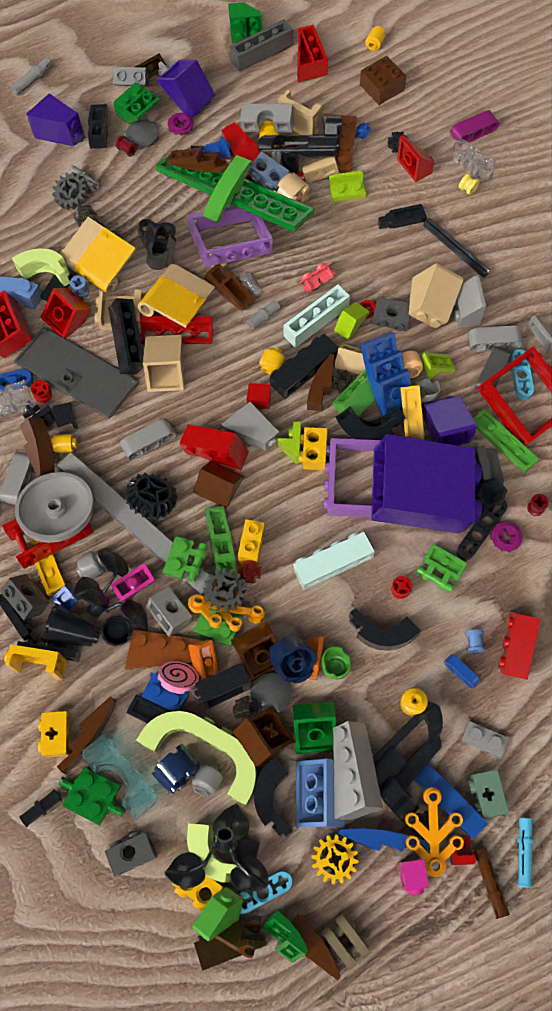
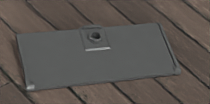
[14,327,139,419]

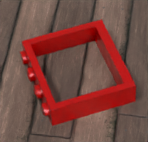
[477,346,552,446]

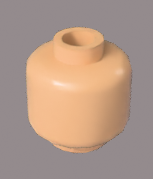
[402,351,423,378]

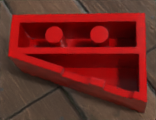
[297,25,328,83]
[0,290,33,358]
[498,611,540,680]

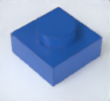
[52,585,80,610]

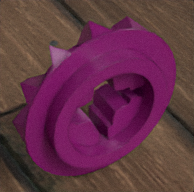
[168,113,194,136]
[491,522,523,553]

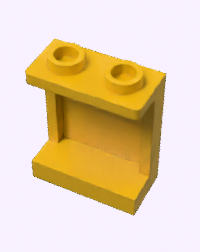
[4,644,68,680]

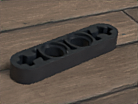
[457,500,507,561]

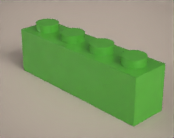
[332,369,375,417]

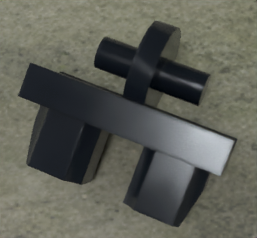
[21,404,55,427]

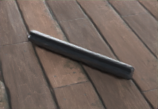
[423,218,490,278]

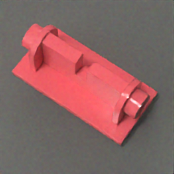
[299,262,335,292]

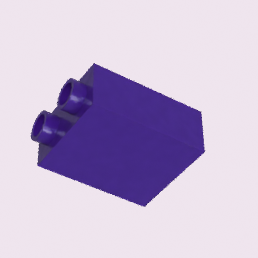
[371,434,482,533]

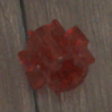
[237,560,262,584]

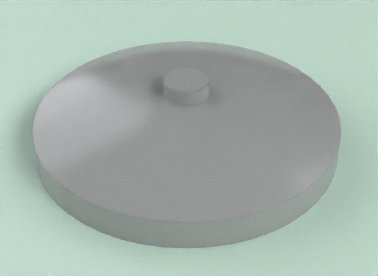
[15,472,94,543]

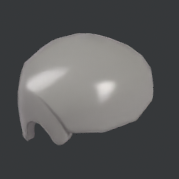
[413,378,441,404]

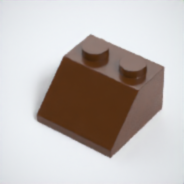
[231,622,277,682]

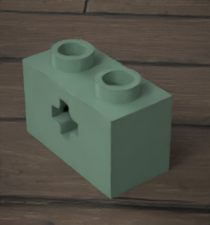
[468,770,509,819]

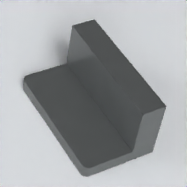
[475,445,504,484]

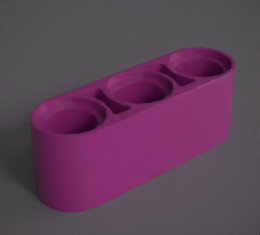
[450,110,500,146]

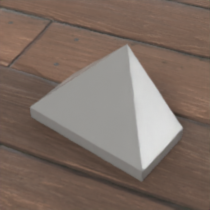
[528,315,552,353]

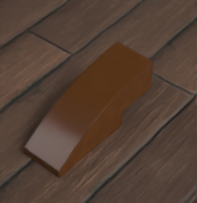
[204,264,256,311]
[307,354,334,411]
[20,418,55,477]
[291,913,340,981]

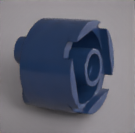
[269,634,317,683]
[151,744,200,794]

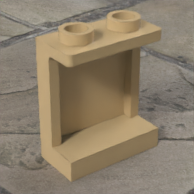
[278,90,322,135]
[95,290,144,330]

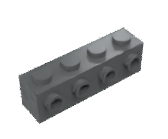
[230,19,293,71]

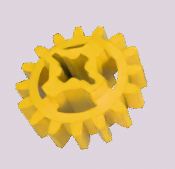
[311,834,359,885]

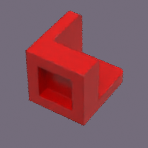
[247,383,271,409]
[448,837,476,865]

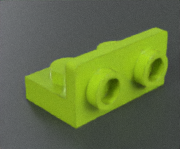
[329,170,366,202]

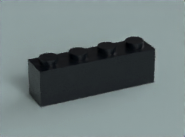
[108,298,143,374]
[270,334,339,399]

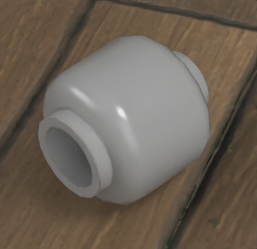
[76,551,105,579]
[192,763,223,797]

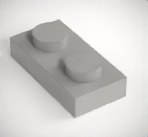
[461,721,508,758]

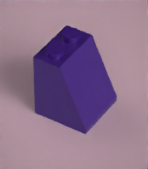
[156,60,215,116]
[26,93,84,147]
[422,396,477,446]

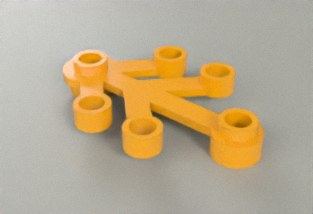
[188,586,265,632]
[405,787,464,877]

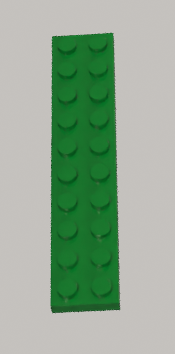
[156,149,314,232]

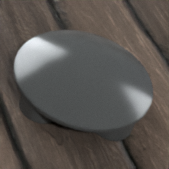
[126,120,159,150]
[251,673,291,713]

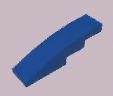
[414,764,488,840]
[338,828,429,852]

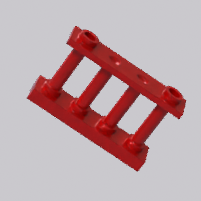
[2,519,94,569]

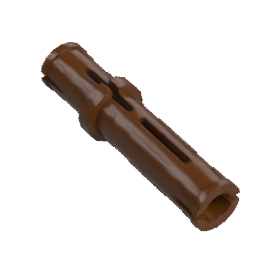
[473,847,510,919]

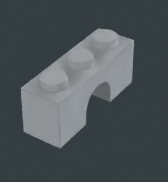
[240,103,294,132]

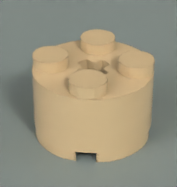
[274,172,311,204]

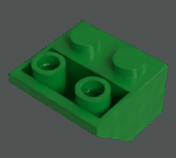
[228,2,262,44]
[113,82,160,124]

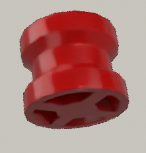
[31,380,52,403]
[391,576,412,599]

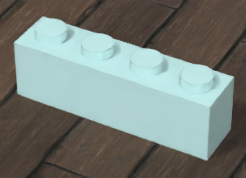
[283,285,350,348]
[293,532,375,590]

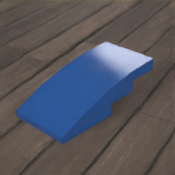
[360,332,411,416]

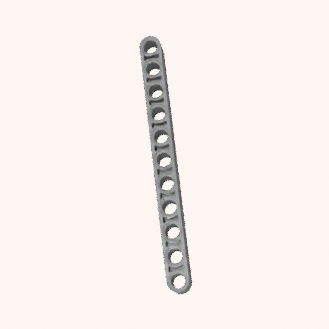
[56,452,216,596]

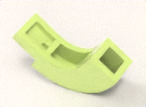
[12,248,70,287]
[187,824,237,883]

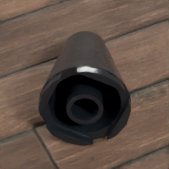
[41,603,101,647]

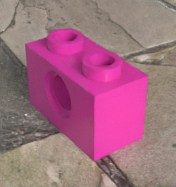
[110,563,156,602]
[398,859,429,895]

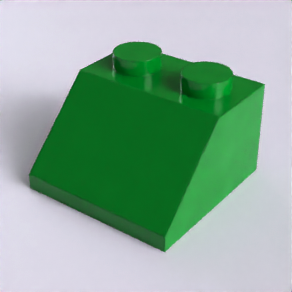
[292,702,336,754]

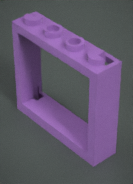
[187,205,273,267]
[324,438,381,517]

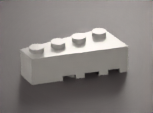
[333,721,383,820]

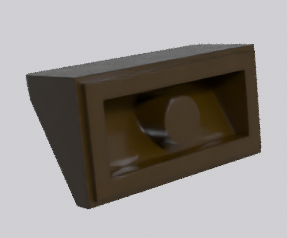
[135,53,166,79]

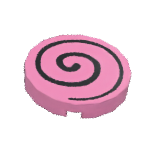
[157,661,199,694]

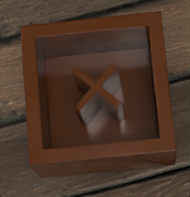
[360,56,407,105]
[233,707,296,767]

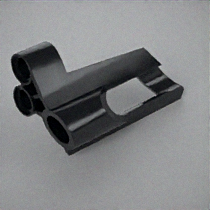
[258,115,342,158]
[138,219,176,270]
[373,701,443,823]

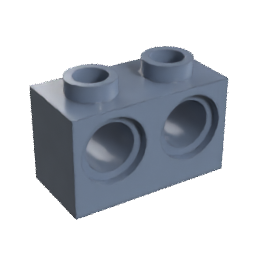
[248,151,289,192]

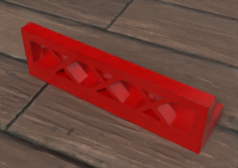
[140,316,213,344]

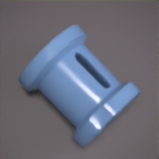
[70,276,89,299]
[465,629,486,653]

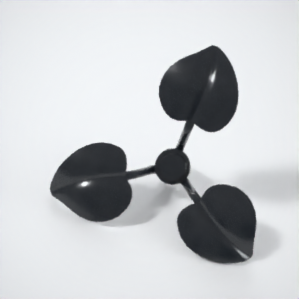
[72,551,148,630]
[165,803,269,892]

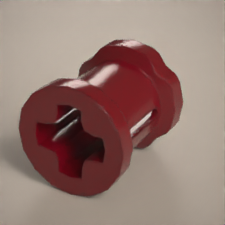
[115,135,138,157]
[527,494,549,516]

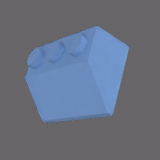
[296,759,345,828]

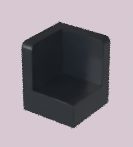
[53,402,78,429]
[475,478,508,509]

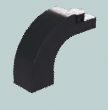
[335,406,406,440]
[349,608,421,651]
[254,757,293,837]

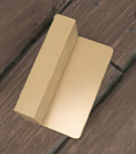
[302,157,339,184]
[334,343,366,375]

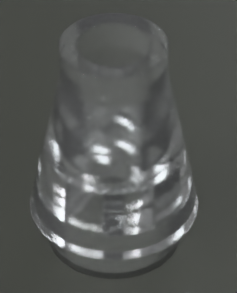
[238,271,263,298]

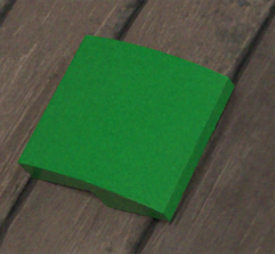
[261,910,308,963]

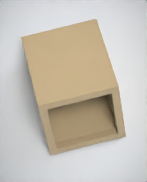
[409,263,463,328]
[143,335,184,392]

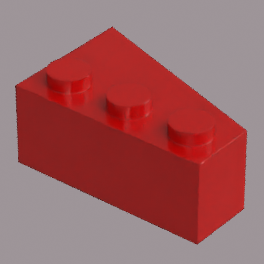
[179,425,249,471]

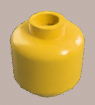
[259,347,286,375]
[400,687,428,716]

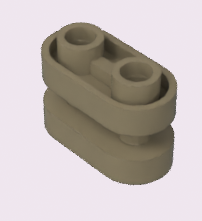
[321,914,371,970]

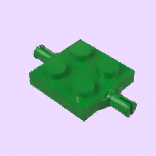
[58,767,125,826]

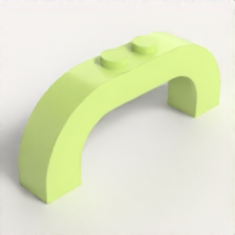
[136,711,256,806]

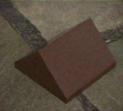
[193,461,244,509]

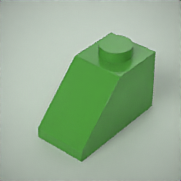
[192,887,243,942]

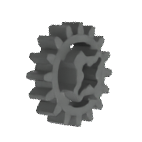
[52,172,89,210]
[203,568,247,613]

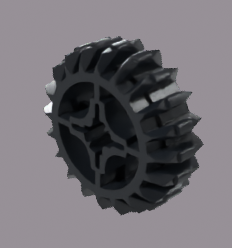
[125,472,177,520]

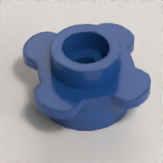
[355,122,371,139]

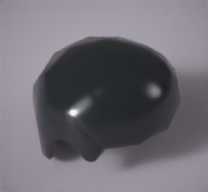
[101,616,132,647]

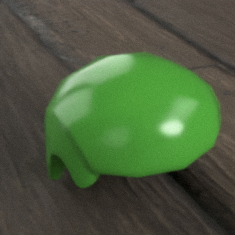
[321,646,352,680]

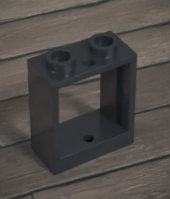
[194,663,251,709]

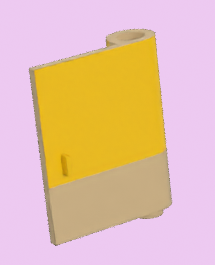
[59,217,137,294]
[138,264,215,328]

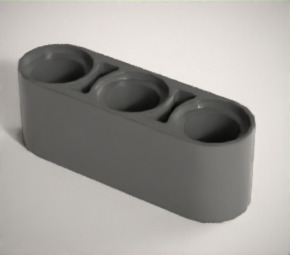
[474,346,512,393]

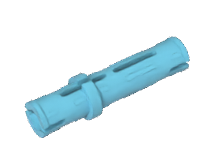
[517,818,535,888]

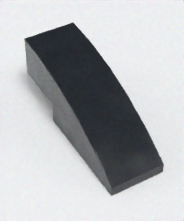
[88,104,108,149]

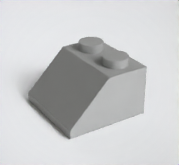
[454,275,486,328]

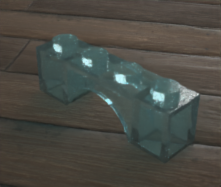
[82,735,157,821]

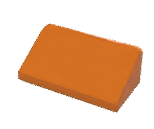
[307,636,324,680]
[189,640,219,682]

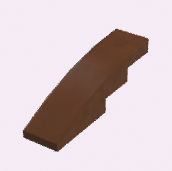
[166,148,235,173]
[57,696,117,775]

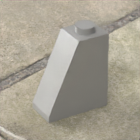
[222,402,280,451]

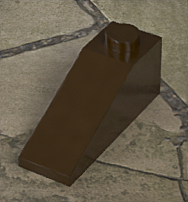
[194,935,267,971]

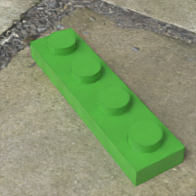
[473,409,539,474]

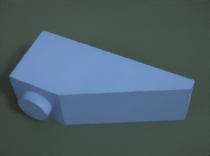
[0,276,42,310]

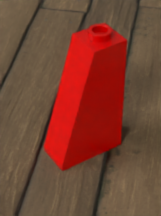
[221,122,267,182]

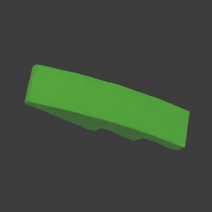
[202,155,252,223]
[205,506,238,580]

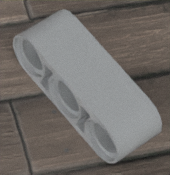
[468,326,523,352]
[120,418,176,460]
[0,451,34,505]

